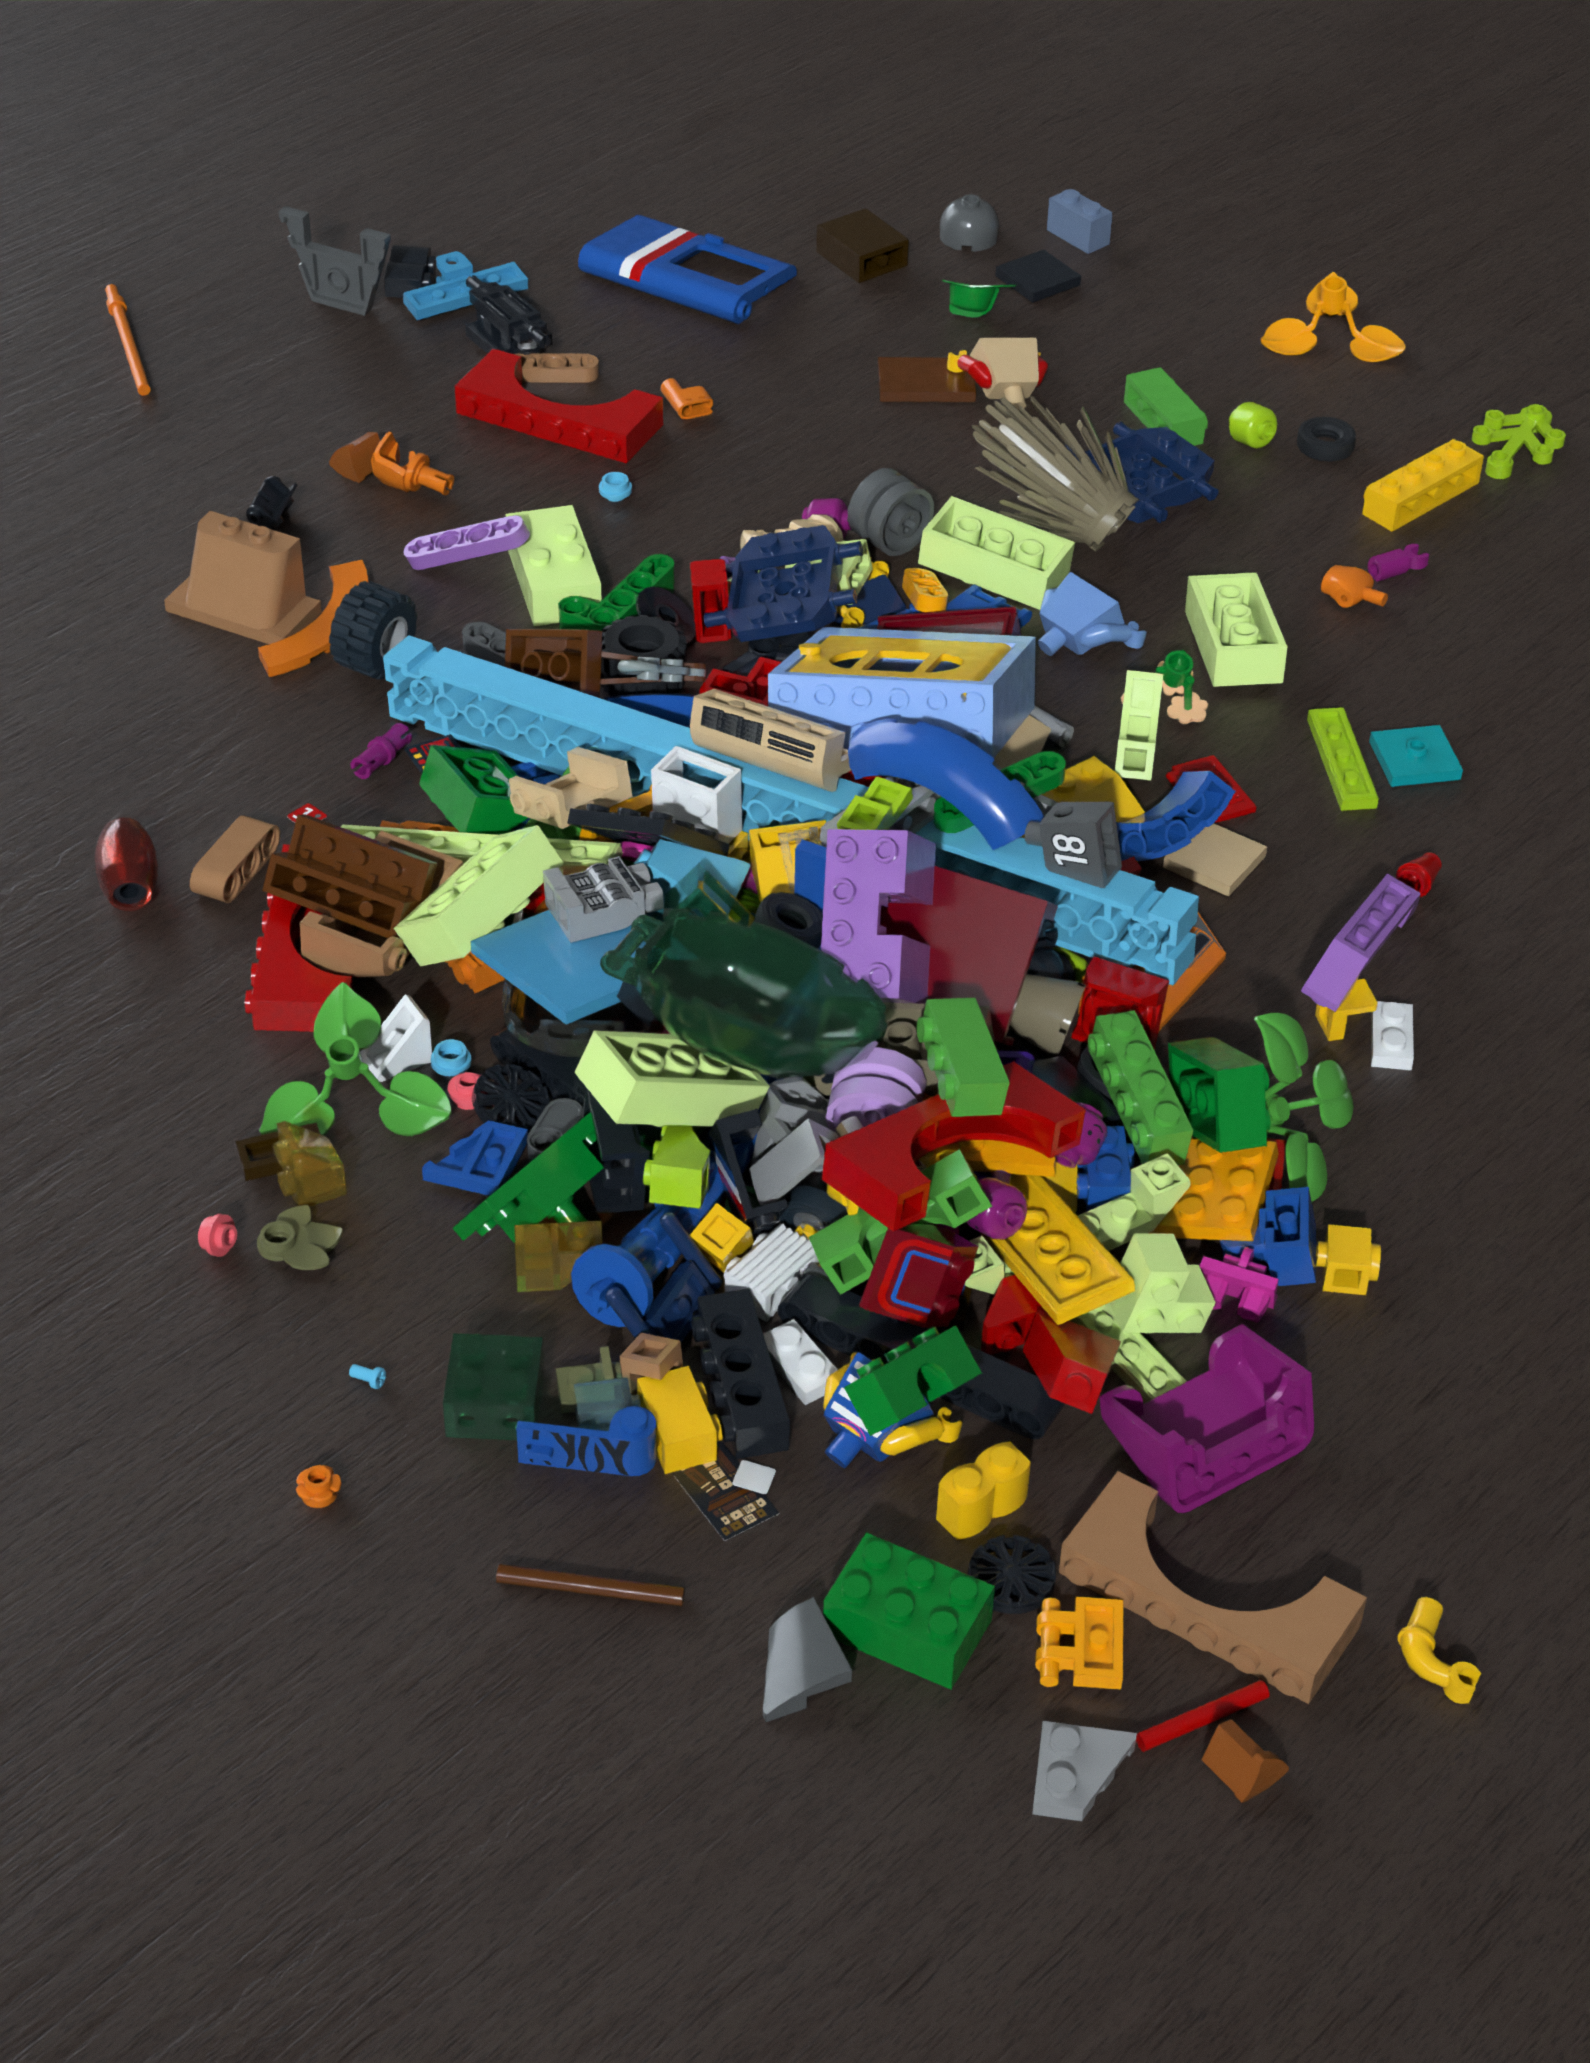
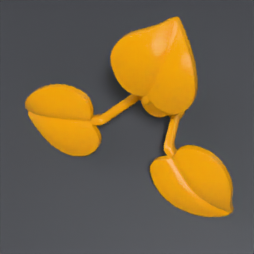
[1260,272,1406,362]

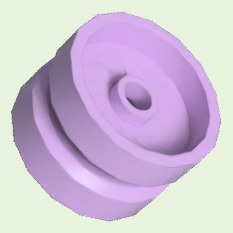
[825,1047,927,1138]

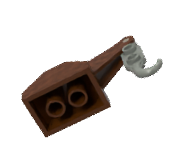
[505,629,706,698]

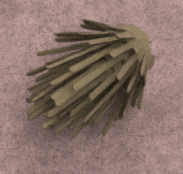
[972,396,1139,552]

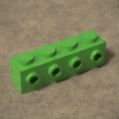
[1088,1010,1194,1165]

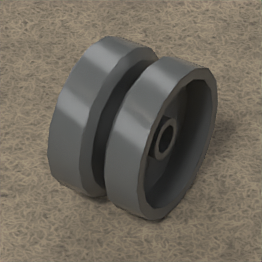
[847,468,934,556]

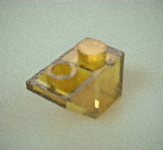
[273,1121,347,1207]
[514,1221,603,1292]

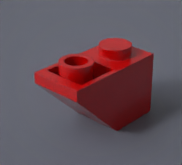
[981,1275,1045,1355]

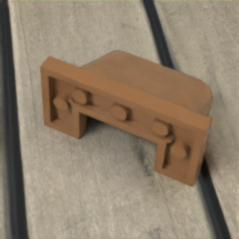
[164,511,322,644]

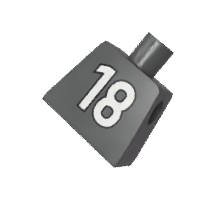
[1025,802,1122,888]

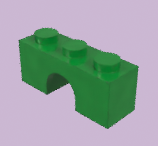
[844,1325,982,1436]

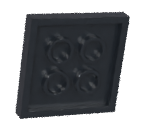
[567,804,730,856]

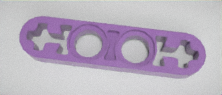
[404,515,530,570]

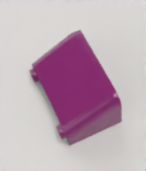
[1099,1324,1314,1513]

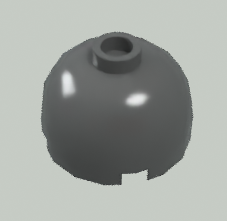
[939,194,999,251]

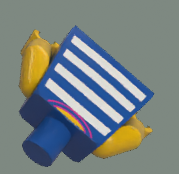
[823,1352,963,1468]

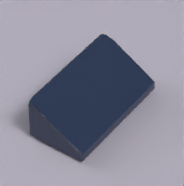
[835,575,906,627]

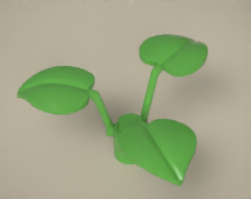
[259,982,452,1137]
[1254,1013,1354,1202]

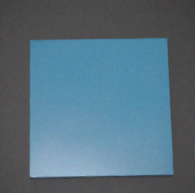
[471,910,699,1025]

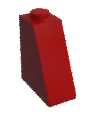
[1023,1309,1121,1414]

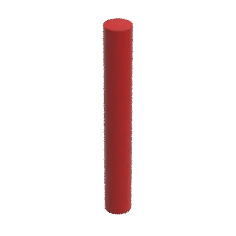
[1136,1680,1270,1752]

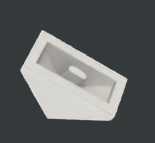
[360,994,432,1082]

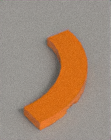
[258,560,368,677]

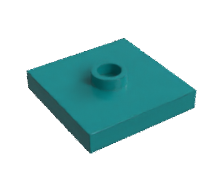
[1369,725,1463,787]

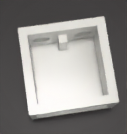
[651,746,742,844]

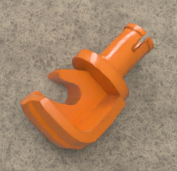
[371,431,454,496]

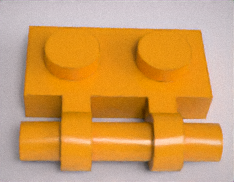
[1035,1597,1123,1690]

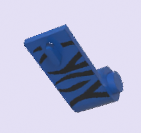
[516,1406,657,1476]

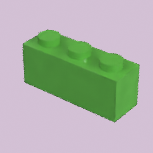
[1124,367,1208,446]
[917,998,1010,1117]

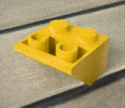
[749,820,826,903]

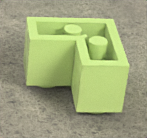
[1110,1233,1216,1333]

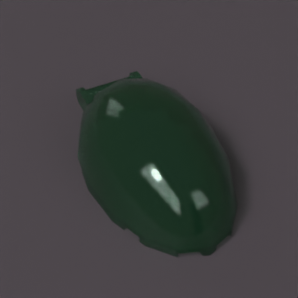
[600,909,887,1079]

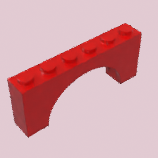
[455,349,663,464]
[245,844,353,1032]
[822,1061,1086,1232]

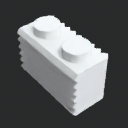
[724,1223,820,1322]

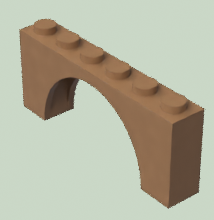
[1059,1471,1367,1704]

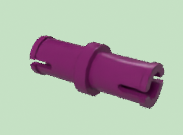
[350,723,412,779]

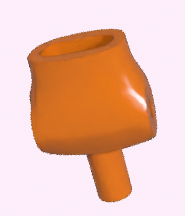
[1321,565,1388,608]

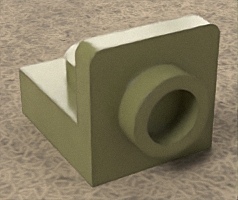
[556,1346,622,1414]

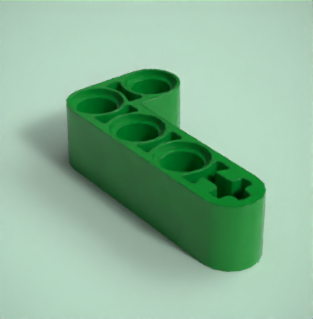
[558,554,675,631]

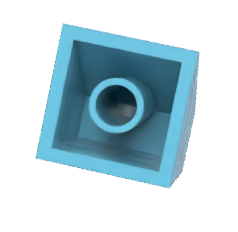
[634,839,751,954]

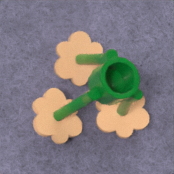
[1121,650,1208,724]

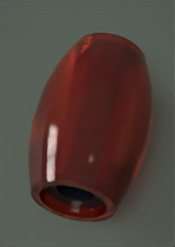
[94,818,158,911]

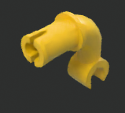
[1398,1597,1481,1704]

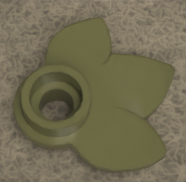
[257,1205,343,1270]

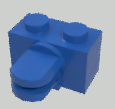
[1220,1187,1316,1286]

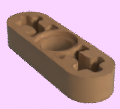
[514,353,599,383]

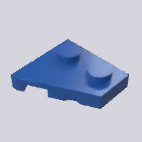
[422,1120,528,1196]

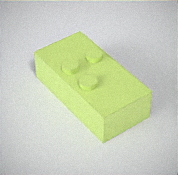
[918,496,1075,610]
[505,505,602,627]
[1185,573,1287,687]
[393,825,564,967]
[574,1030,770,1127]

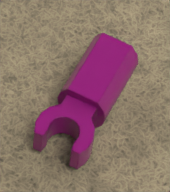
[1368,543,1429,582]

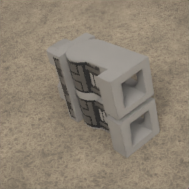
[543,856,664,943]

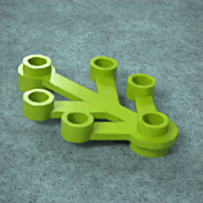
[1472,404,1566,479]

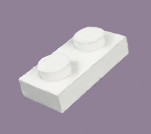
[1371,1001,1414,1070]
[763,1319,837,1405]

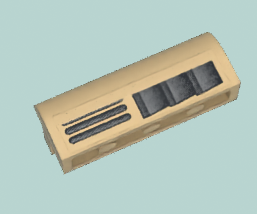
[690,689,851,792]

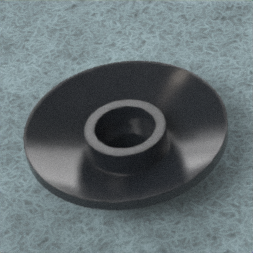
[636,587,696,644]

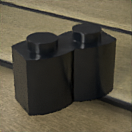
[384,245,436,298]

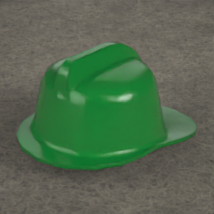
[942,280,1017,318]

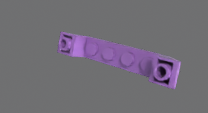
[1301,874,1421,1012]

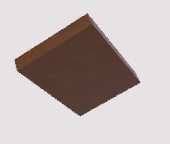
[878,357,976,402]

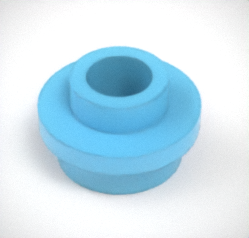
[599,472,632,502]
[431,1039,471,1076]

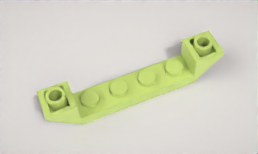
[965,1153,1191,1295]

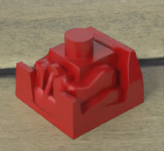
[1071,956,1169,1050]

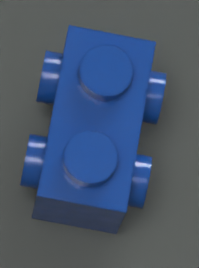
[1077,1126,1134,1212]

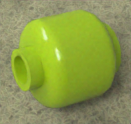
[1229,402,1277,449]

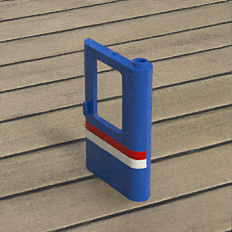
[578,215,797,324]

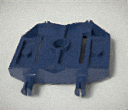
[1065,422,1218,523]
[704,525,863,642]

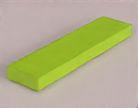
[1307,707,1379,811]

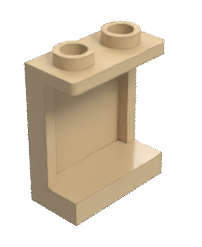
[509,747,633,829]

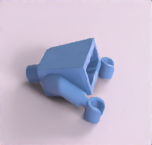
[1037,572,1147,656]

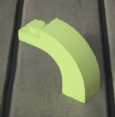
[1115,670,1163,781]

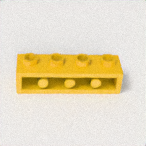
[1362,439,1484,532]

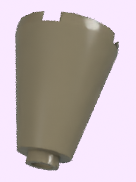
[1009,974,1085,1057]

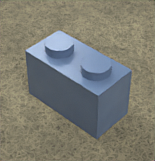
[1047,189,1113,254]

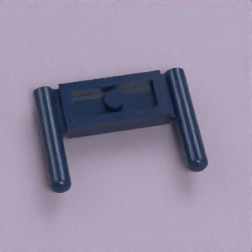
[605,1212,723,1343]

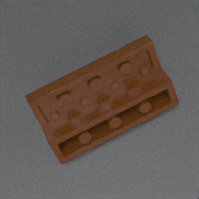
[262,814,437,939]

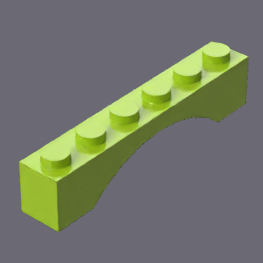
[643,1125,710,1209]

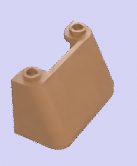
[300,831,463,977]

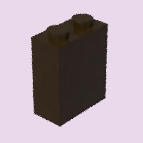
[816,208,909,283]

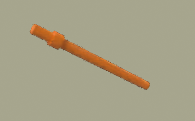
[105,284,151,396]

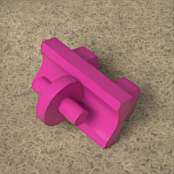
[1200,1247,1279,1323]

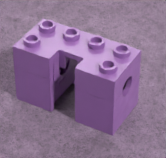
[818,829,936,1004]

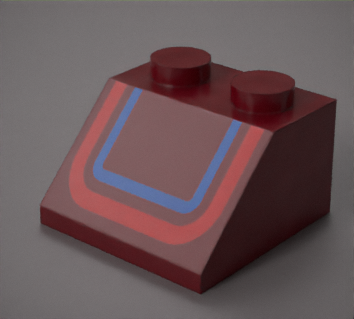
[859,1225,979,1328]

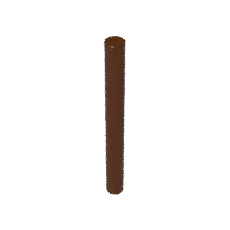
[496,1564,685,1606]

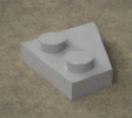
[1032,1721,1137,1821]

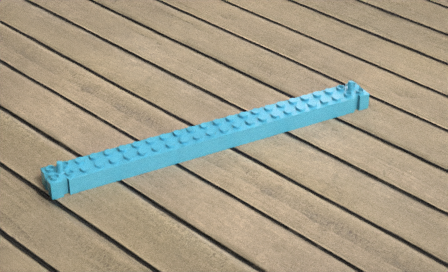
[383,635,1199,985]

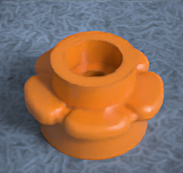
[296,1465,342,1508]

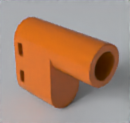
[660,378,714,419]

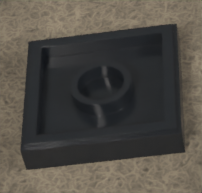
[995,250,1081,303]

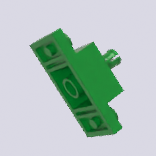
[452,1112,604,1247]

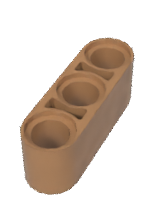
[190,815,280,903]

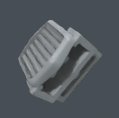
[751,1075,829,1166]

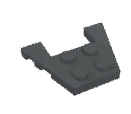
[278,206,391,316]

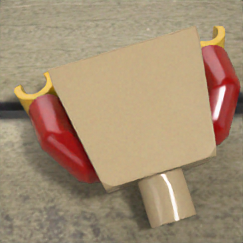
[947,338,1048,411]

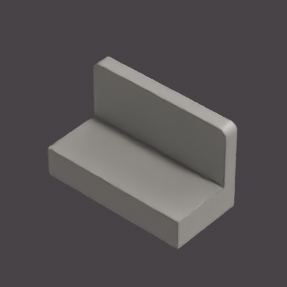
[749,1118,839,1206]

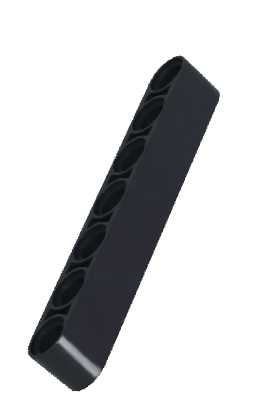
[777,1274,1065,1440]

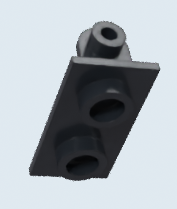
[246,476,298,531]

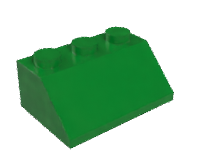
[419,745,528,835]

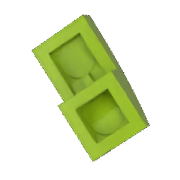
[837,776,913,830]

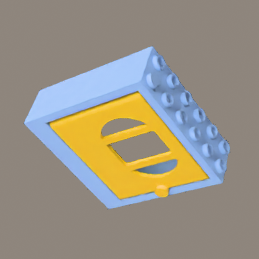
[768,627,1036,758]

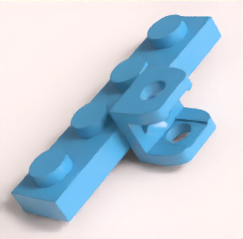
[403,251,528,320]

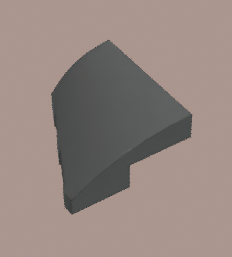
[763,1597,852,1722]

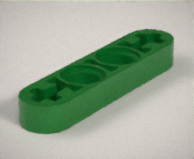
[933,751,1066,833]

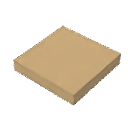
[1163,823,1267,896]

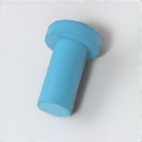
[349,1364,386,1389]

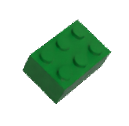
[1168,1037,1271,1153]
[823,1532,995,1690]

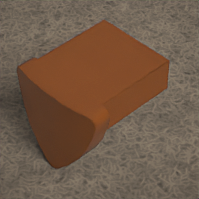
[329,432,380,483]
[1201,1719,1289,1803]

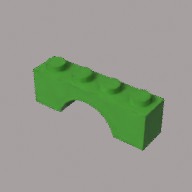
[809,1149,992,1295]

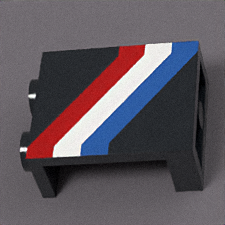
[708,1109,788,1235]

